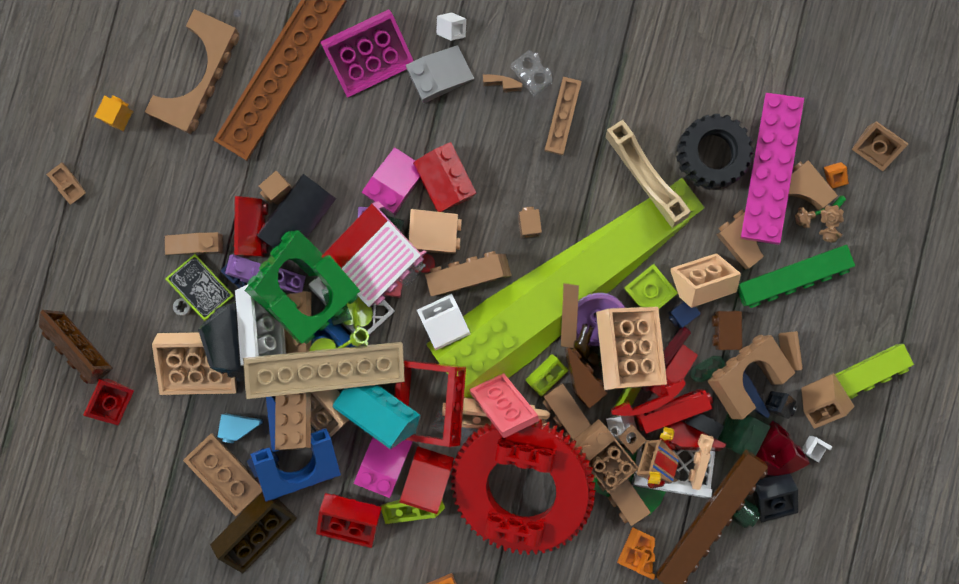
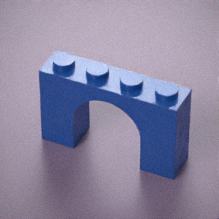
[251,428,341,501]

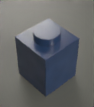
[668,301,701,328]

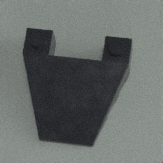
[198,302,245,382]

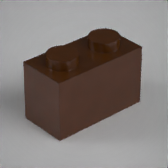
[712,311,742,350]

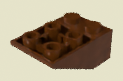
[565,348,607,408]

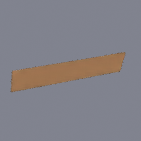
[561,283,579,348]

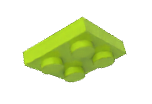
[624,264,678,309]

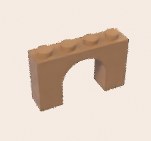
[708,335,795,419]

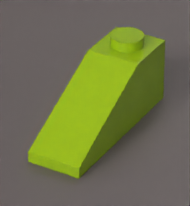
[380,499,445,524]

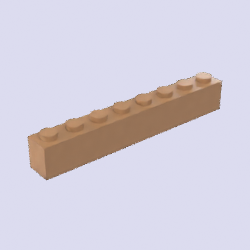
[543,383,650,526]

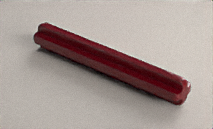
[641,327,691,392]

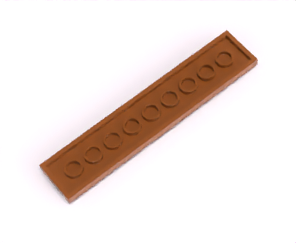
[214,0,347,161]

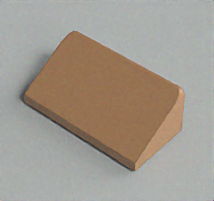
[778,331,803,370]

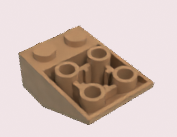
[573,419,638,493]

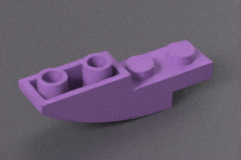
[225,254,306,294]

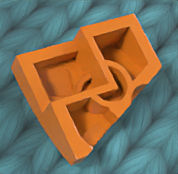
[617,527,655,580]

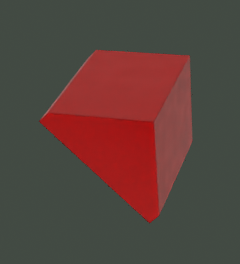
[83,378,134,425]

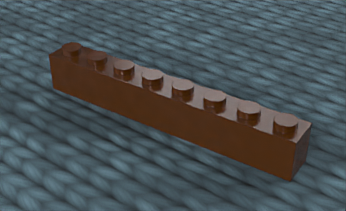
[656,449,768,584]

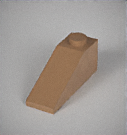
[165,232,223,255]

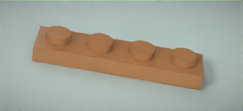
[545,77,582,156]

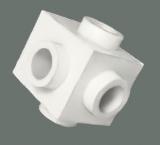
[606,415,637,444]

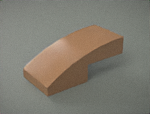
[483,74,522,92]
[46,162,86,205]

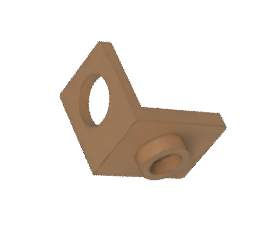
[618,424,647,454]

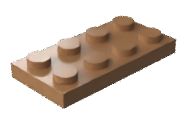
[183,433,262,516]

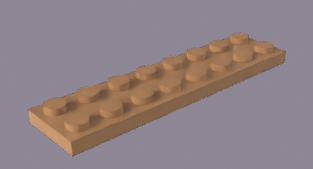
[275,291,311,451]

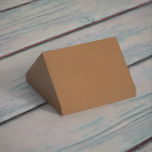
[852,121,908,171]

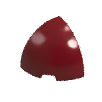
[754,420,810,475]

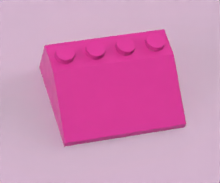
[321,9,413,98]

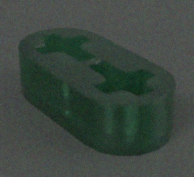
[689,356,725,382]

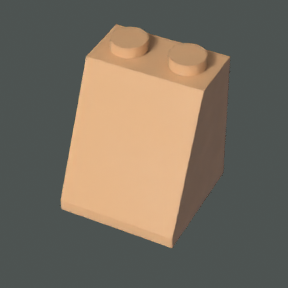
[409,209,462,254]

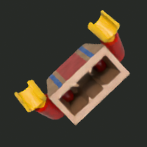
[637,427,681,488]

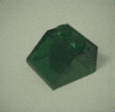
[717,414,771,456]

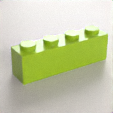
[835,344,914,399]

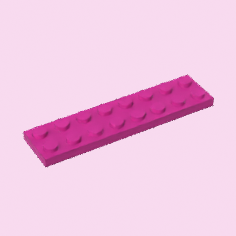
[740,93,804,245]

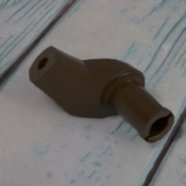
[574,323,601,367]

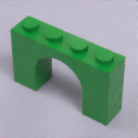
[244,230,323,321]
[267,255,360,344]

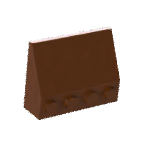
[39,310,113,384]

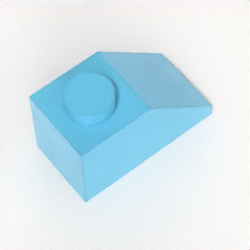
[217,413,263,443]

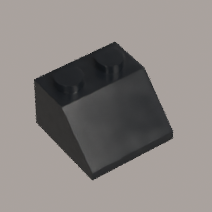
[753,473,798,523]

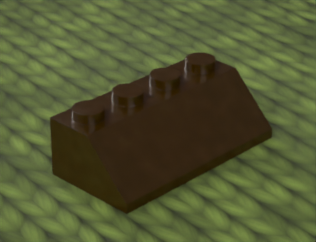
[210,492,297,574]

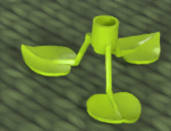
[309,295,373,351]

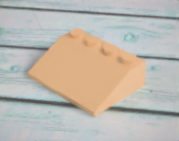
[596,307,667,390]
[152,333,237,395]

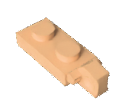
[688,434,714,490]

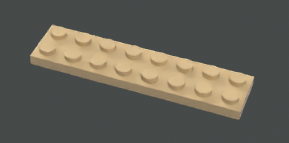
[243,342,405,399]

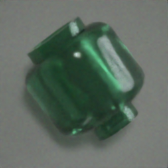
[732,499,760,528]

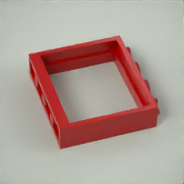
[395,360,466,447]

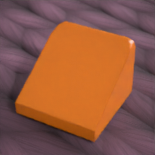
[824,162,849,189]

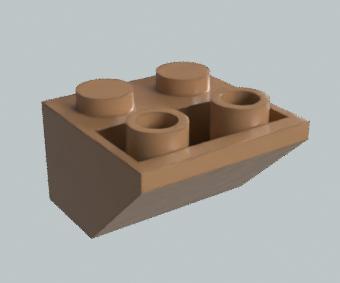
[801,373,855,429]

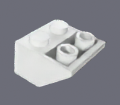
[417,294,471,350]

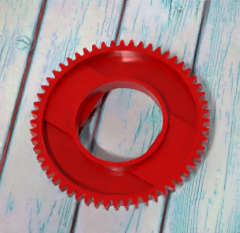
[451,419,596,555]

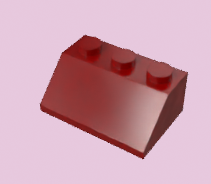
[413,142,476,212]
[234,196,268,258]
[316,493,382,548]

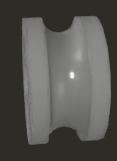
[173,298,192,315]

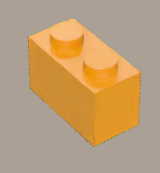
[94,95,133,132]

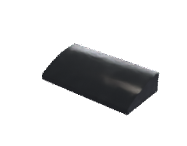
[257,174,336,248]

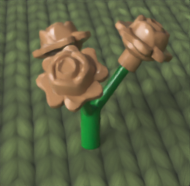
[795,195,846,243]

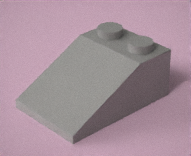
[406,45,474,104]

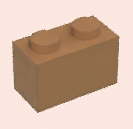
[259,171,292,205]
[518,207,542,238]

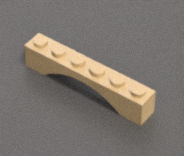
[606,120,691,228]

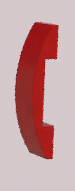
[611,378,686,416]

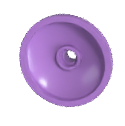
[576,293,625,346]

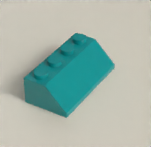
[332,385,420,449]

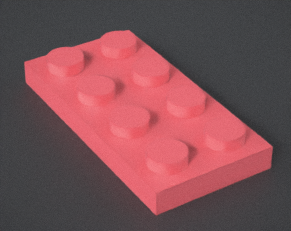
[470,373,539,438]

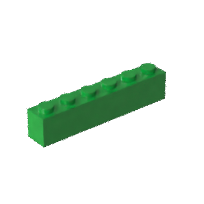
[737,245,855,308]

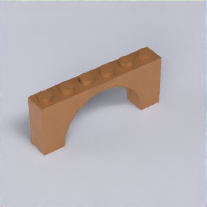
[145,9,239,135]
[716,160,838,270]

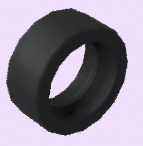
[685,413,724,439]

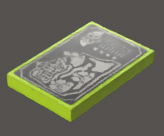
[165,254,234,322]

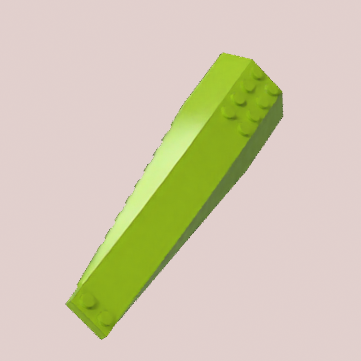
[426,178,705,399]

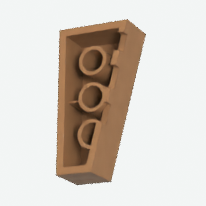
[425,251,512,297]

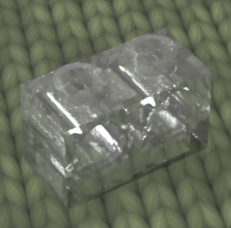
[511,50,553,97]

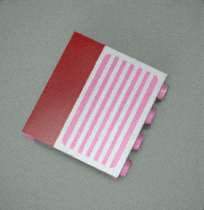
[321,201,426,307]

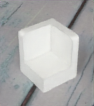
[437,13,466,41]
[802,435,832,462]

